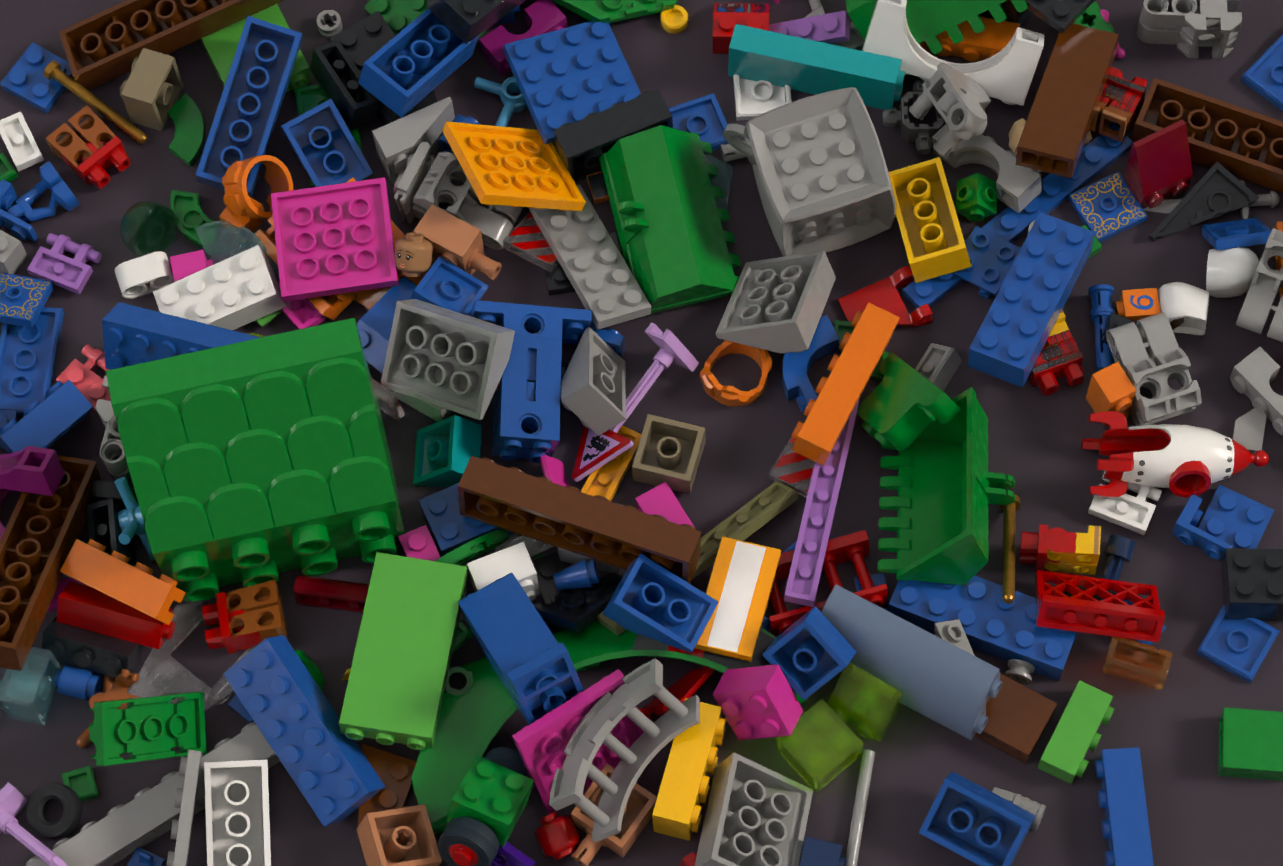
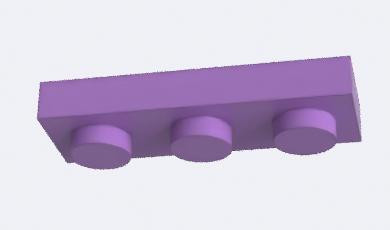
[769,10,850,44]

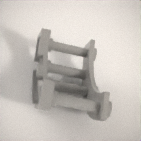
[549,658,700,843]

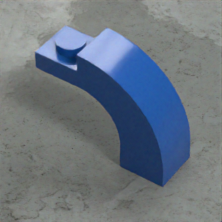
[782,315,839,414]

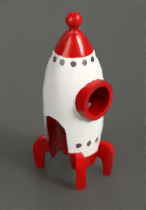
[1081,411,1269,498]

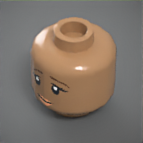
[394,232,433,277]

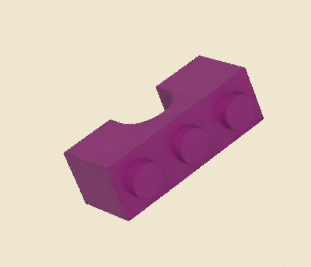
[479,0,567,76]

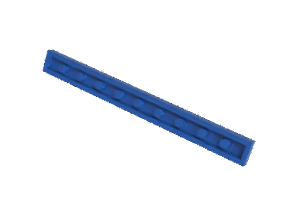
[902,124,1134,309]

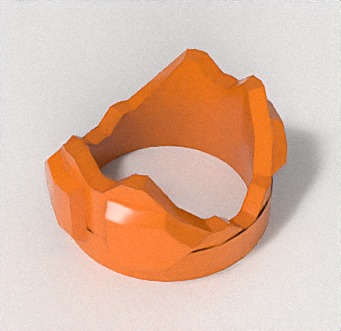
[222,155,293,219]
[700,340,772,407]

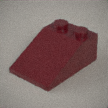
[1123,119,1193,209]

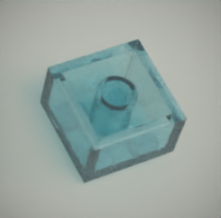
[0,646,63,726]

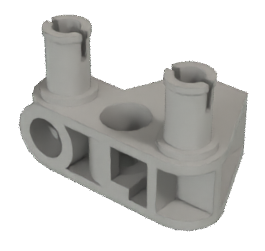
[909,62,991,158]

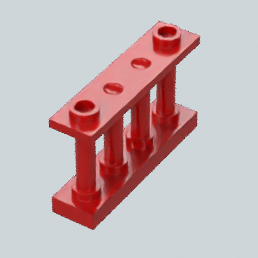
[769,530,888,636]

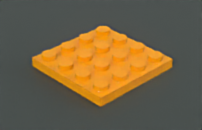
[442,122,586,211]

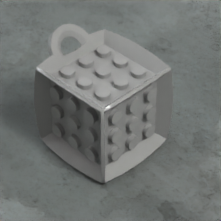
[723,87,896,257]

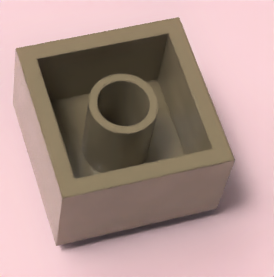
[120,48,184,131]
[632,414,706,494]

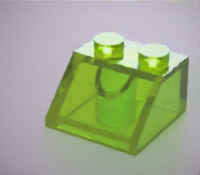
[827,663,902,741]

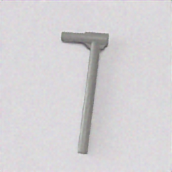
[844,750,875,866]

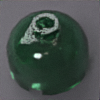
[120,200,177,257]

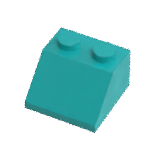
[413,415,482,487]

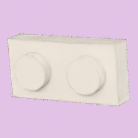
[0,111,44,172]

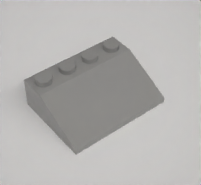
[715,250,836,354]
[381,299,515,420]
[694,752,813,866]

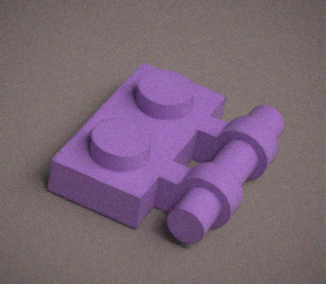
[27,233,102,295]

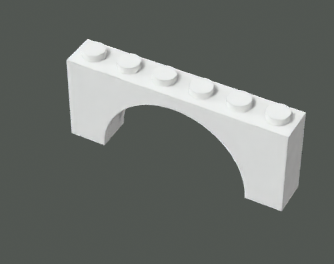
[862,0,1044,106]

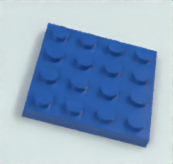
[502,21,641,145]

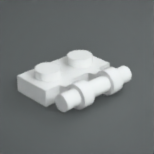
[1088,471,1162,535]

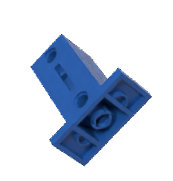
[469,300,592,463]
[458,572,584,725]

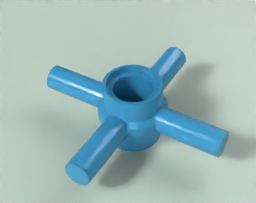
[474,77,527,127]
[114,477,155,561]

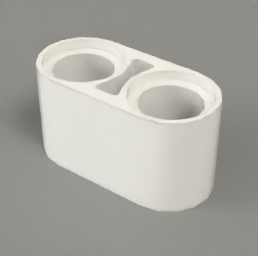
[114,251,174,299]

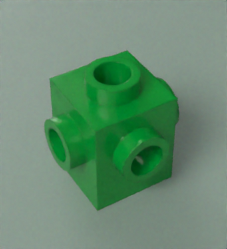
[956,173,997,222]

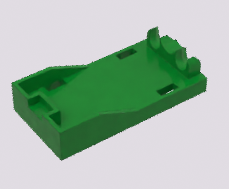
[88,691,206,766]

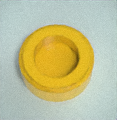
[660,5,688,34]

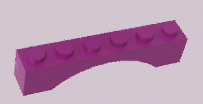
[0,446,65,496]

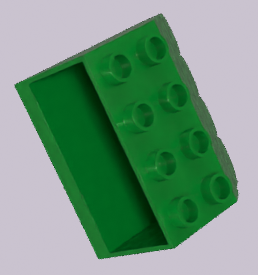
[106,318,406,602]

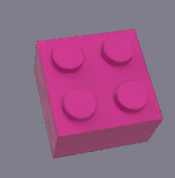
[713,664,803,740]

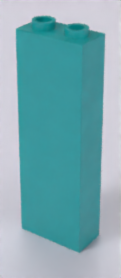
[728,24,905,110]

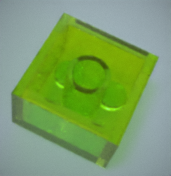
[775,699,864,793]

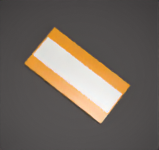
[695,536,781,662]

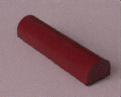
[293,575,369,613]

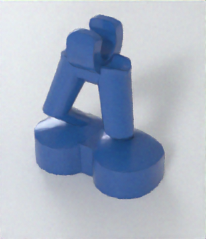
[8,161,80,223]

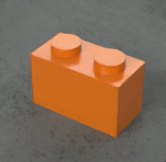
[1086,362,1137,427]

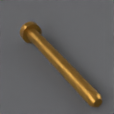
[43,60,148,144]
[999,494,1020,604]

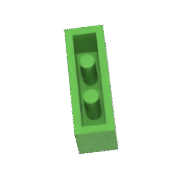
[1038,680,1115,784]

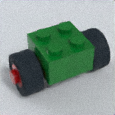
[438,747,534,866]

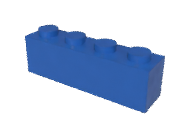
[1094,747,1154,866]

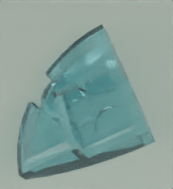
[195,221,267,264]

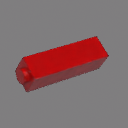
[56,582,175,650]

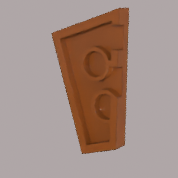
[357,744,417,842]

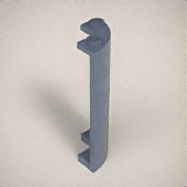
[821,584,1003,740]

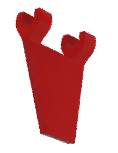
[838,265,933,327]
[638,667,715,719]

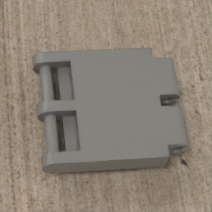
[393,142,434,223]

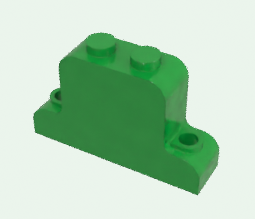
[857,352,961,451]

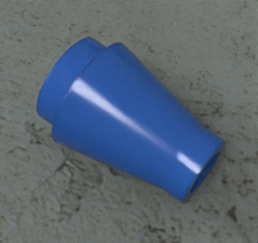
[553,558,600,591]

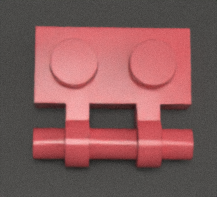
[56,344,111,414]

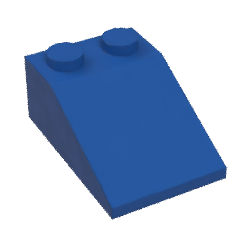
[280,99,373,187]
[357,276,417,373]
[603,553,718,653]

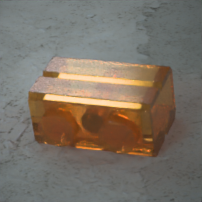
[1101,636,1173,690]

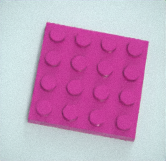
[271,177,399,302]
[512,669,644,814]

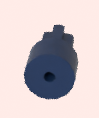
[1102,534,1136,580]

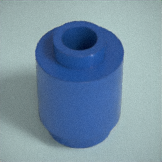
[54,665,103,701]

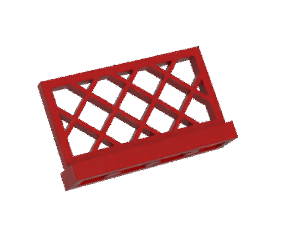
[1035,570,1165,643]

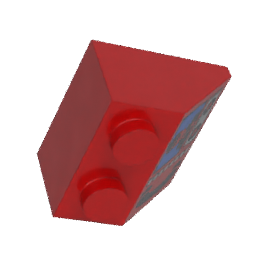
[712,3,769,54]

